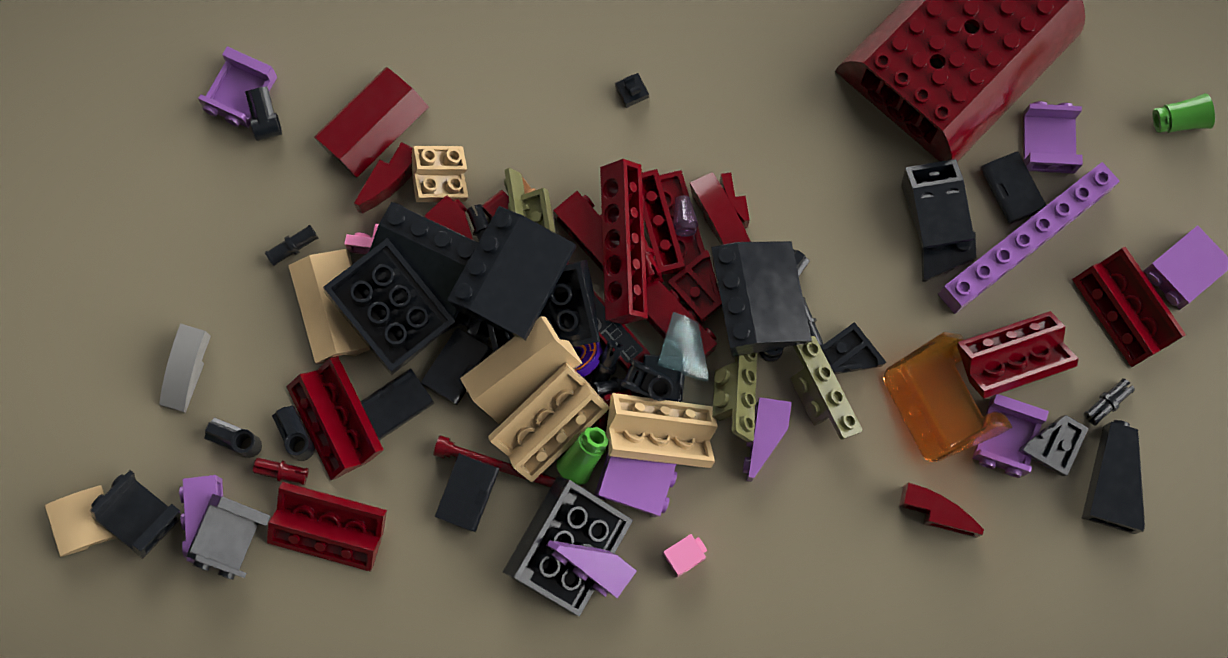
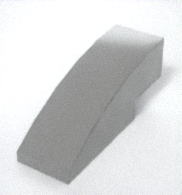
[159,324,211,413]

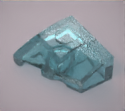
[658,312,709,382]

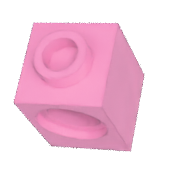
[663,534,707,577]

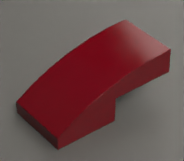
[719,172,750,228]

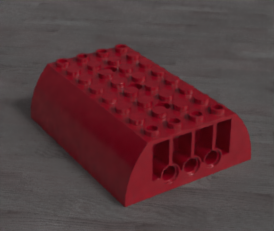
[835,0,1085,162]

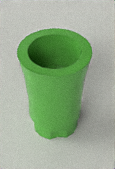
[1152,93,1215,133]
[557,427,609,485]

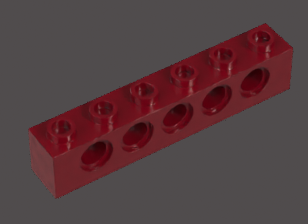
[600,159,648,325]

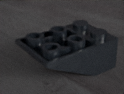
[901,159,975,249]

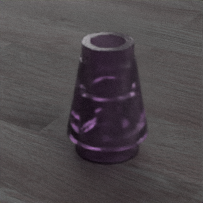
[673,196,699,237]

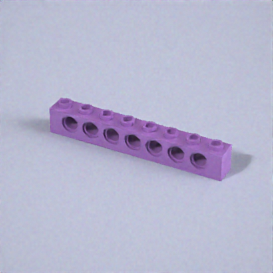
[938,162,1120,314]

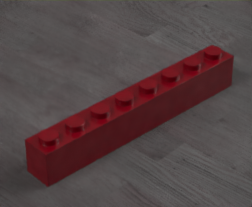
[553,191,717,370]

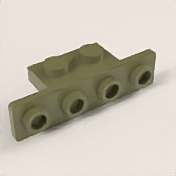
[504,168,555,233]
[790,336,862,440]
[712,353,758,443]

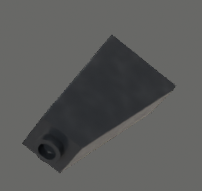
[1082,420,1145,534]

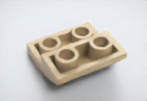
[412,146,468,202]
[45,485,116,557]

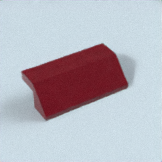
[314,67,429,178]
[642,169,705,274]
[1072,247,1186,368]
[957,311,1079,399]
[286,356,384,480]
[267,482,387,572]

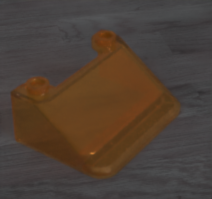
[884,332,1012,462]

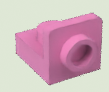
[345,224,379,255]

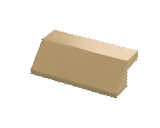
[288,249,370,364]
[460,316,582,424]
[488,362,610,483]
[606,393,718,468]

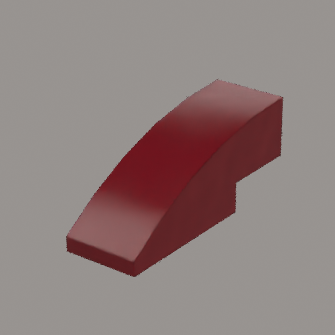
[354,142,413,214]
[690,172,751,245]
[899,482,984,538]

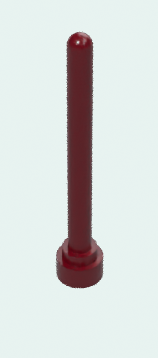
[433,435,556,488]

